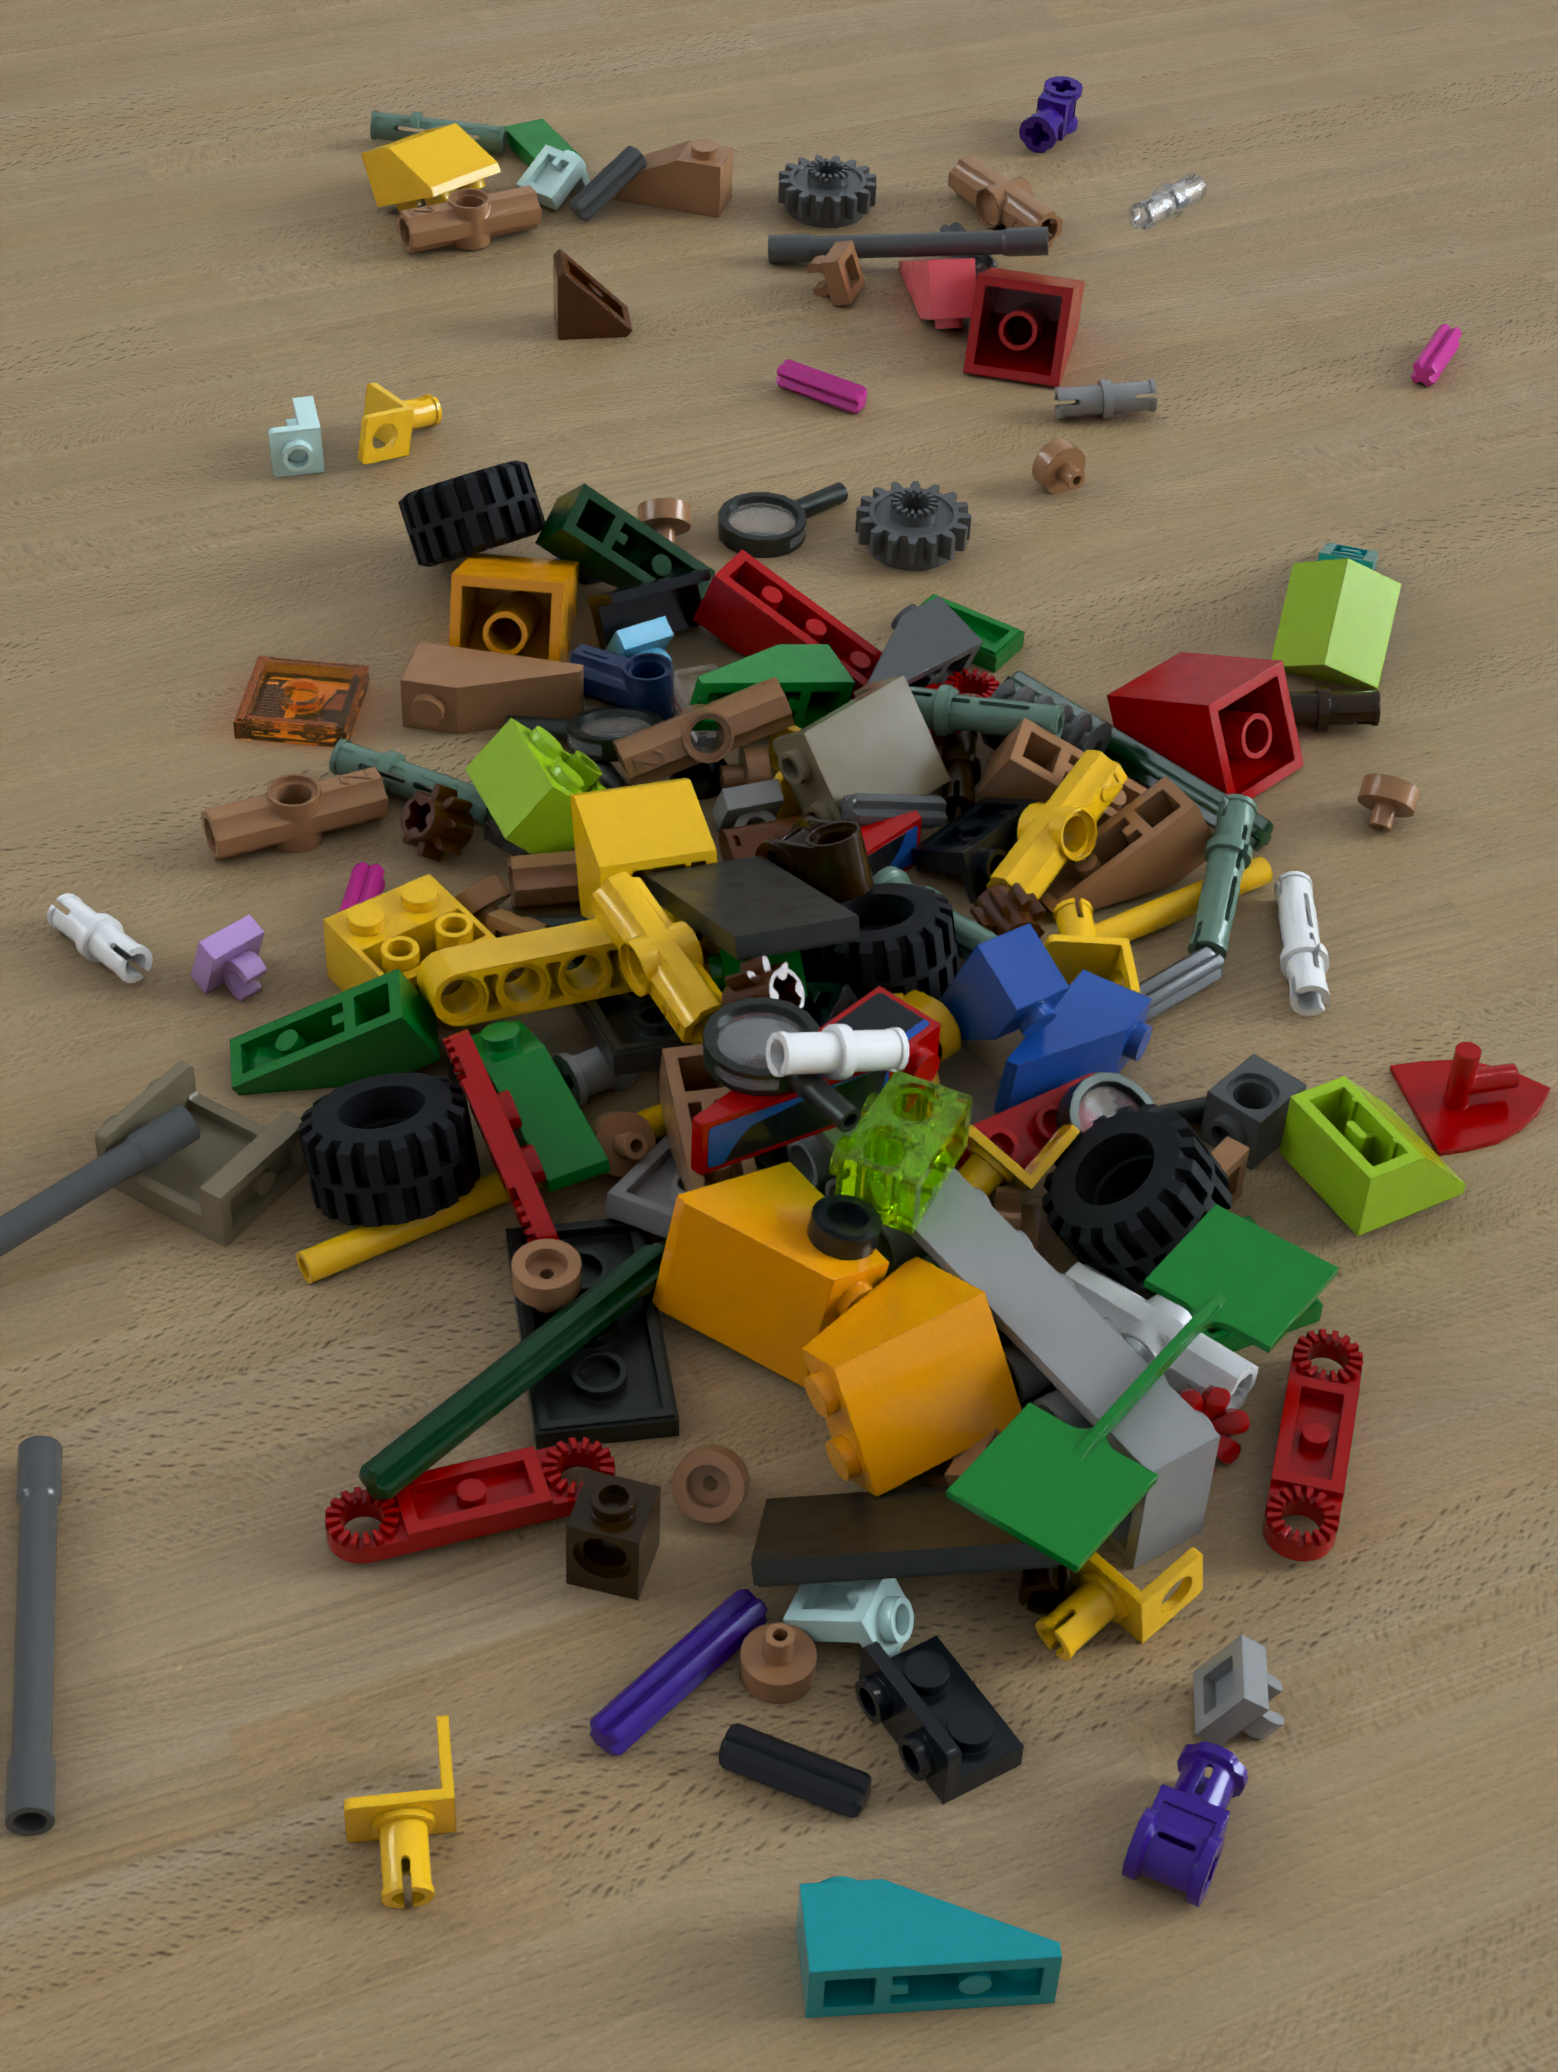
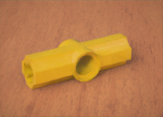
[986,750,1128,900]
[590,871,723,1045]

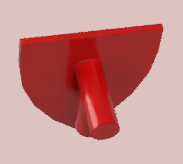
[1390,1042,1551,1156]

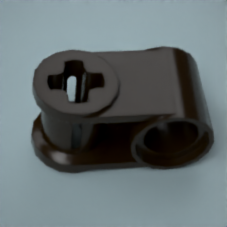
[755,816,874,902]

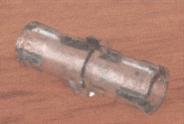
[1129,173,1206,231]

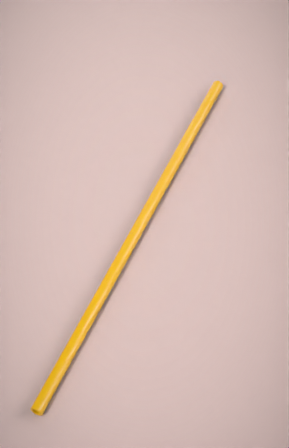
[296,856,1273,1284]

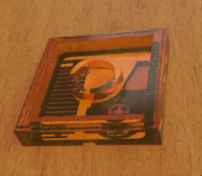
[233,656,369,747]

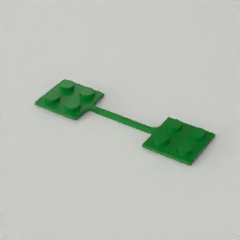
[946,1204,1339,1573]

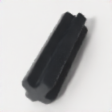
[719,1723,872,1818]

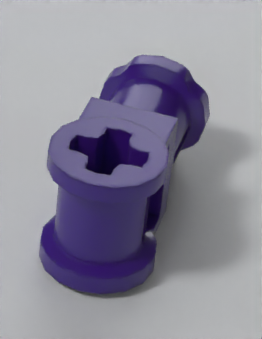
[1019,76,1083,153]
[1122,1741,1248,1907]

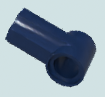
[569,643,675,721]

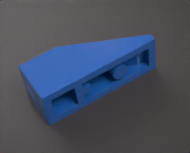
[939,923,1070,1041]
[993,969,1153,1113]

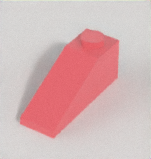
[899,258,976,329]

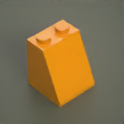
[449,553,580,662]
[652,1161,889,1387]
[801,1257,1022,1497]

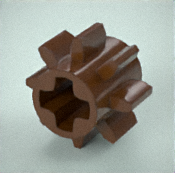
[401,783,474,862]
[970,882,1047,939]
[722,955,805,1043]

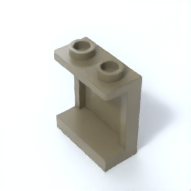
[772,675,951,822]
[95,1061,307,1247]

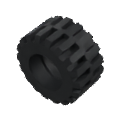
[398,461,545,567]
[800,883,959,1001]
[298,1072,480,1227]
[1042,1104,1232,1291]

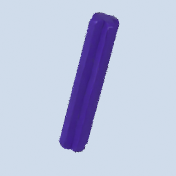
[590,1589,767,1756]

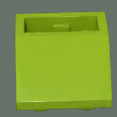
[465,718,607,854]
[1279,1076,1466,1236]

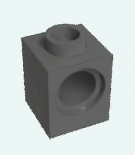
[1199,1054,1307,1170]

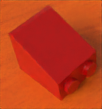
[963,267,1085,387]
[1107,652,1304,799]

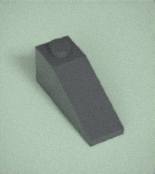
[866,597,983,688]

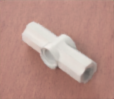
[1065,1261,1259,1409]

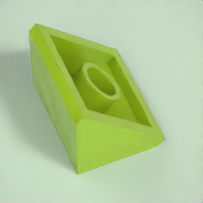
[1271,558,1401,690]

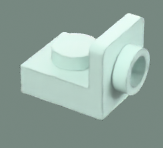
[516,145,590,210]
[268,396,325,477]
[783,1578,914,1658]

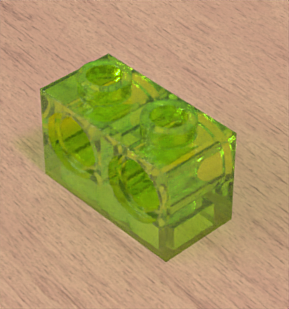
[829,1071,972,1234]

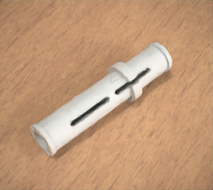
[1274,871,1330,1016]

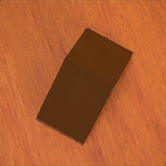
[553,249,633,340]

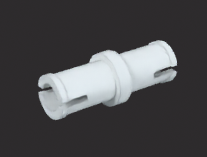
[47,893,153,983]
[766,1024,909,1080]

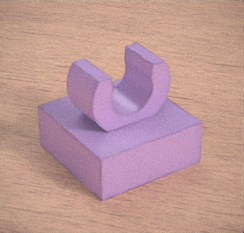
[191,914,267,1002]

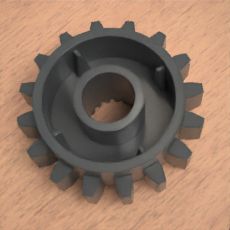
[778,155,877,228]
[855,481,971,571]

